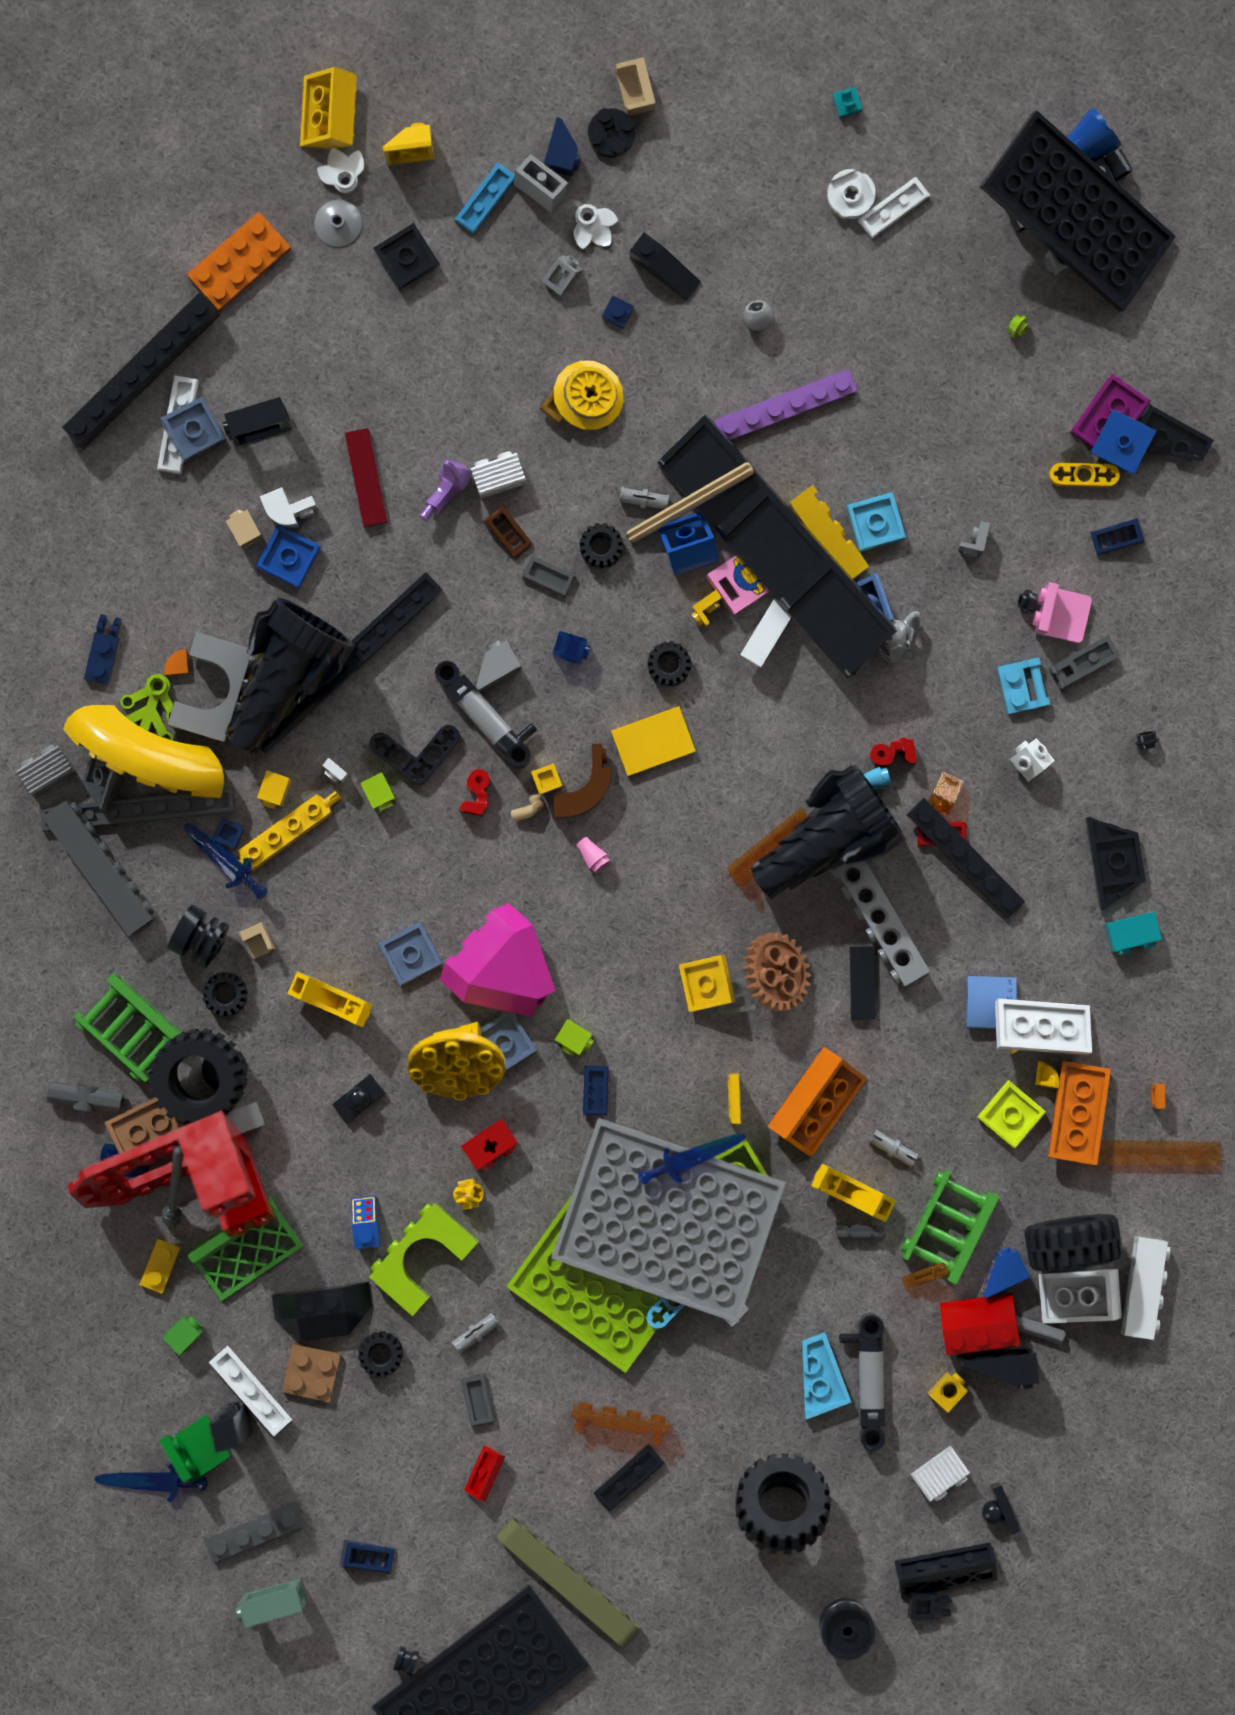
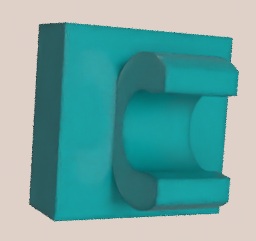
[832,87,863,118]

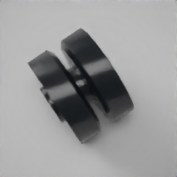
[818,1598,875,1660]

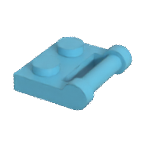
[997,658,1051,714]

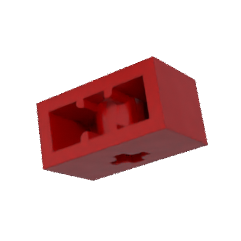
[461,1118,518,1171]

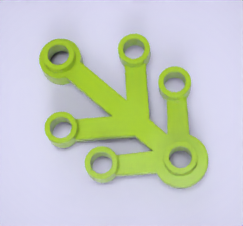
[120,674,174,741]

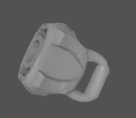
[878,611,921,663]

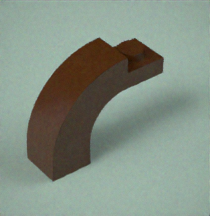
[554,743,612,819]

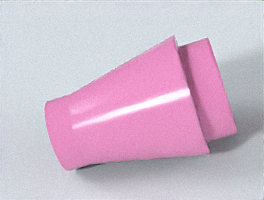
[576,837,610,874]

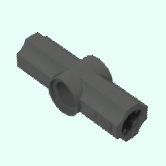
[47,1082,124,1114]

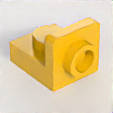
[691,590,722,628]

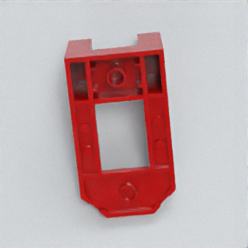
[67,1111,275,1237]

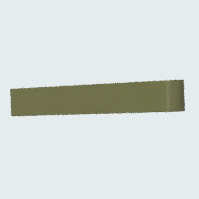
[497,1517,641,1648]

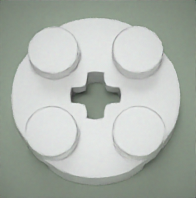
[827,169,875,219]

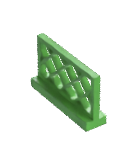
[188,1196,303,1301]

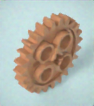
[742,932,811,1012]

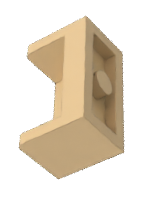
[616,57,656,116]

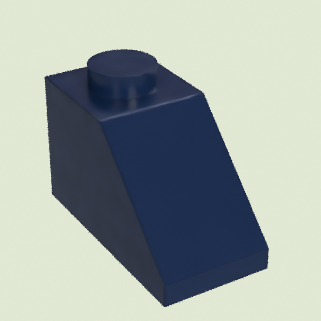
[544,117,582,177]

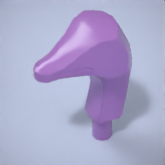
[419,460,472,522]

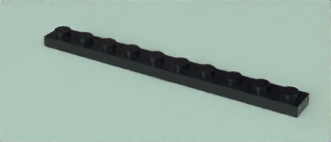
[260,572,443,754]

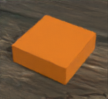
[1151,1084,1165,1109]

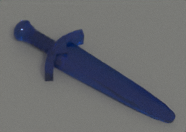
[183,823,268,899]
[638,1133,746,1185]
[94,1463,208,1503]

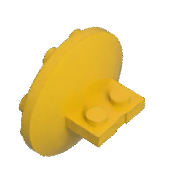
[407,1022,506,1101]

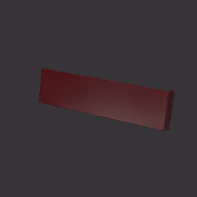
[345,428,387,528]

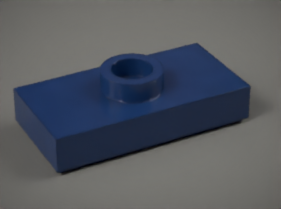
[583,1066,609,1115]

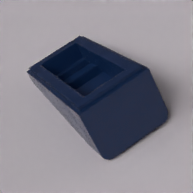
[1090,518,1145,555]
[340,1539,395,1573]

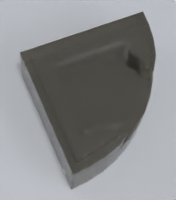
[1060,440,1094,464]

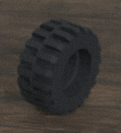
[149,1028,248,1125]
[1024,1214,1123,1272]
[735,1453,831,1555]

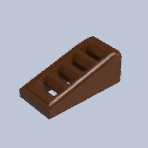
[482,505,532,558]

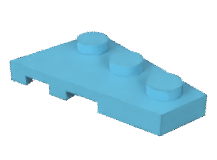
[802,1332,851,1420]

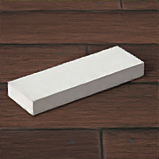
[858,177,930,239]

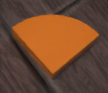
[164,649,189,676]

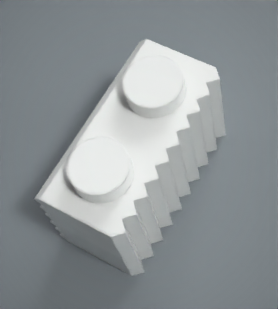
[471,451,526,499]
[911,1446,970,1501]

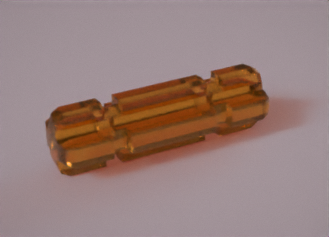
[902,1263,949,1289]

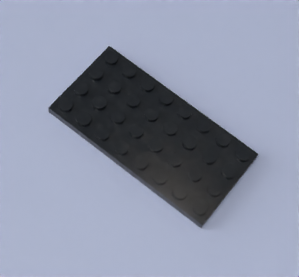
[980,110,1176,312]
[372,1584,589,1715]

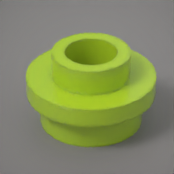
[1007,315,1029,339]

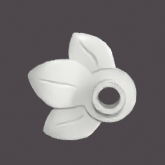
[317,148,364,193]
[573,204,618,249]

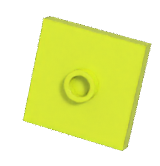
[977,1080,1046,1149]

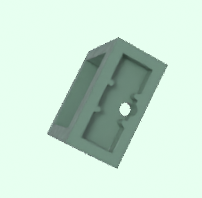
[236,1578,307,1628]

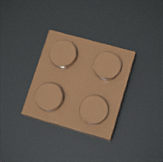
[282,1343,341,1403]

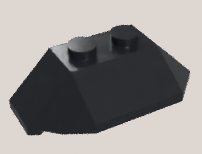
[272,1281,372,1341]

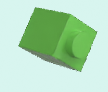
[162,1315,203,1355]

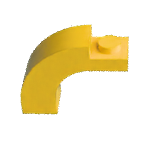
[287,972,372,1027]
[811,1164,896,1222]

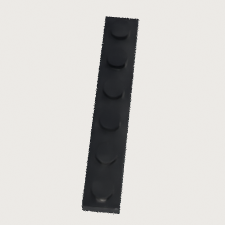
[906,798,1025,918]

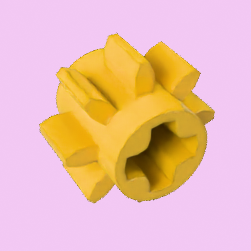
[453,1179,484,1210]

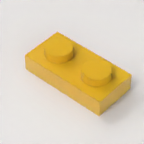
[139,1238,181,1294]

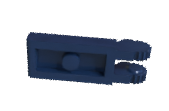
[84,614,122,685]

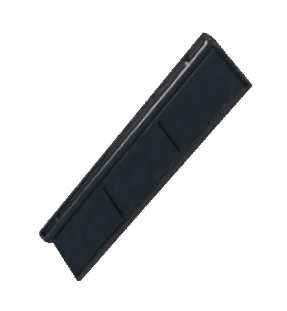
[657,415,898,679]

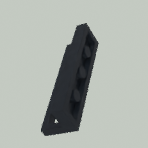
[894,1542,998,1599]

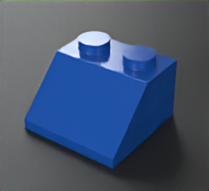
[658,512,720,575]

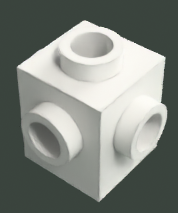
[1010,738,1055,782]

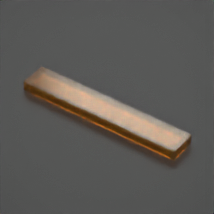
[1073,1140,1220,1166]

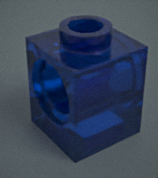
[552,631,591,665]

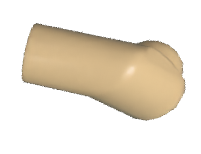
[511,794,545,822]

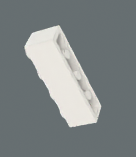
[1121,1236,1171,1340]

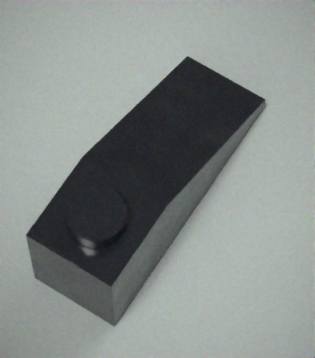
[629,232,701,301]

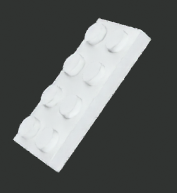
[995,999,1092,1055]

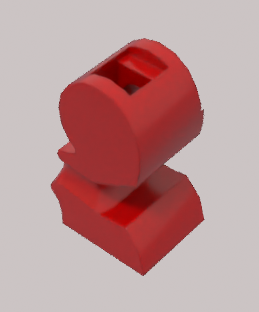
[870,737,917,767]
[459,769,490,817]

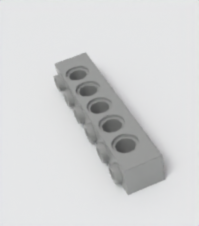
[829,861,930,986]

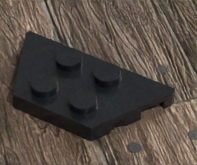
[1085,817,1146,910]

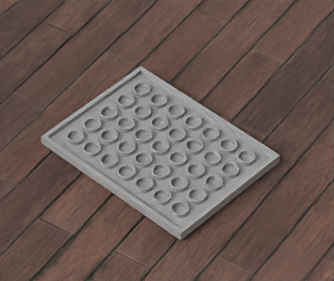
[552,1118,786,1323]

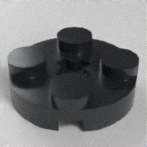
[588,108,635,158]

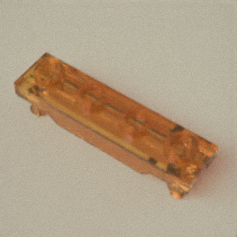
[726,807,808,887]
[572,1401,670,1445]

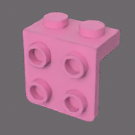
[1033,582,1092,643]

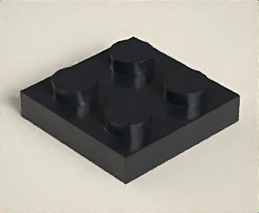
[373,223,440,290]

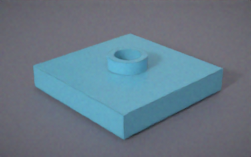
[846,492,906,552]

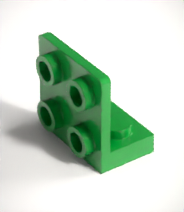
[159,1415,231,1484]

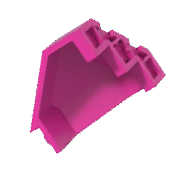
[440,903,555,1017]

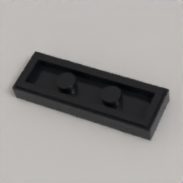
[849,946,875,1020]
[593,1443,665,1512]

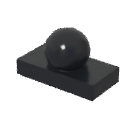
[332,1074,386,1123]
[982,1482,1020,1535]

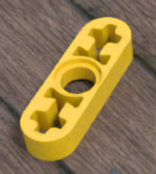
[1048,463,1120,488]

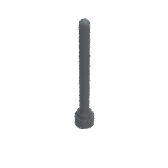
[162,1147,183,1226]

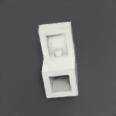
[260,488,318,528]

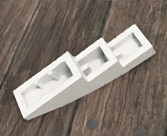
[740,598,792,668]

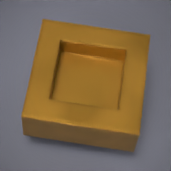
[539,391,563,425]

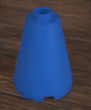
[1067,108,1121,161]

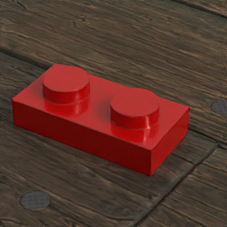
[464,1445,506,1502]

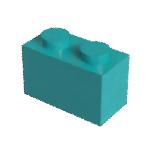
[1104,911,1162,955]

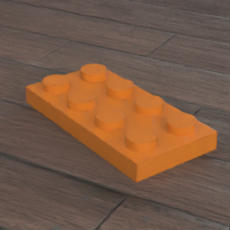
[187,212,291,312]
[1047,1061,1111,1166]

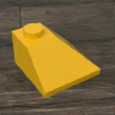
[383,123,434,165]

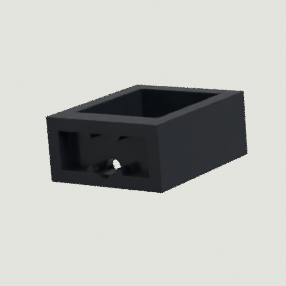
[222,397,292,446]

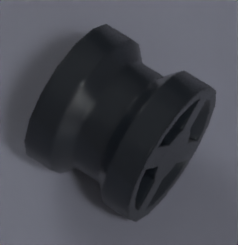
[393,1646,419,1676]

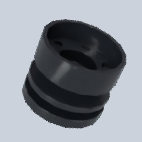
[168,905,229,969]

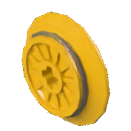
[553,361,624,430]

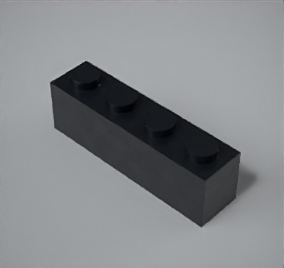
[209,1401,253,1453]

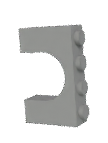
[167,632,255,743]

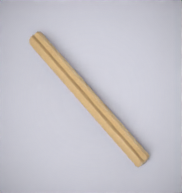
[626,462,754,543]

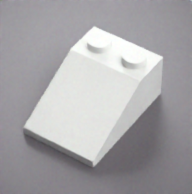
[1039,1269,1122,1323]

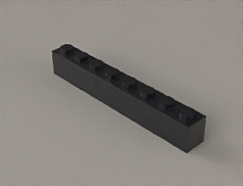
[62,292,220,450]

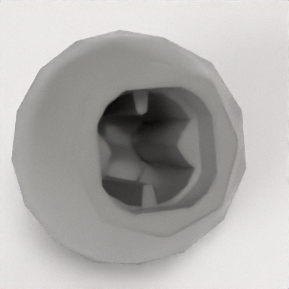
[743,300,773,331]

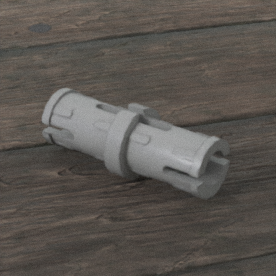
[619,487,669,510]
[869,1129,919,1168]
[452,1312,500,1354]

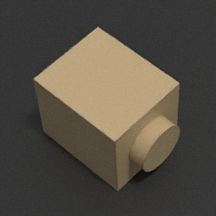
[226,509,263,550]

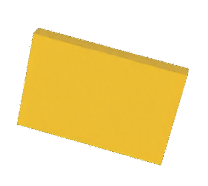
[611,706,696,777]

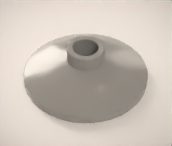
[314,200,362,247]

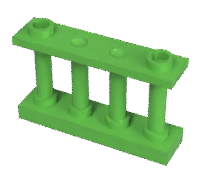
[73,973,182,1082]
[900,1169,1000,1285]

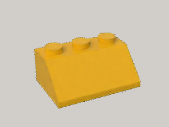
[300,67,357,149]

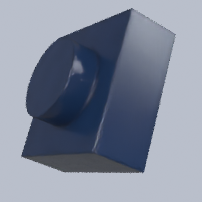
[602,295,634,329]
[213,817,246,849]

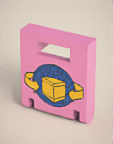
[706,555,770,616]

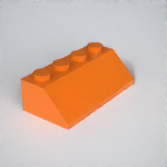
[768,1047,868,1158]

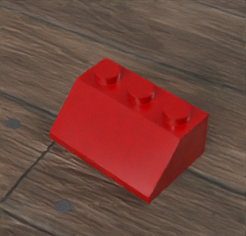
[940,1293,1020,1355]

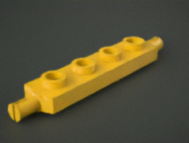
[229,791,341,875]

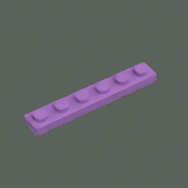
[714,369,857,441]

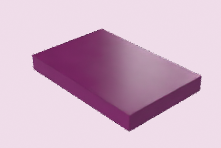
[1069,373,1151,448]

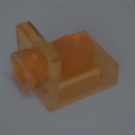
[928,771,965,814]

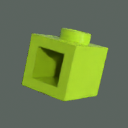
[555,1019,594,1056]

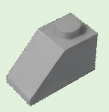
[476,640,522,692]

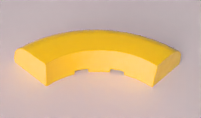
[63,705,224,798]

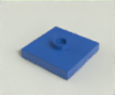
[1090,409,1156,475]
[256,524,322,589]

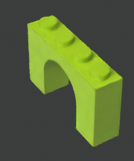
[369,1202,479,1316]

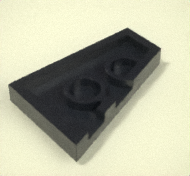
[1140,405,1214,462]

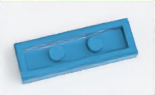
[455,162,515,235]

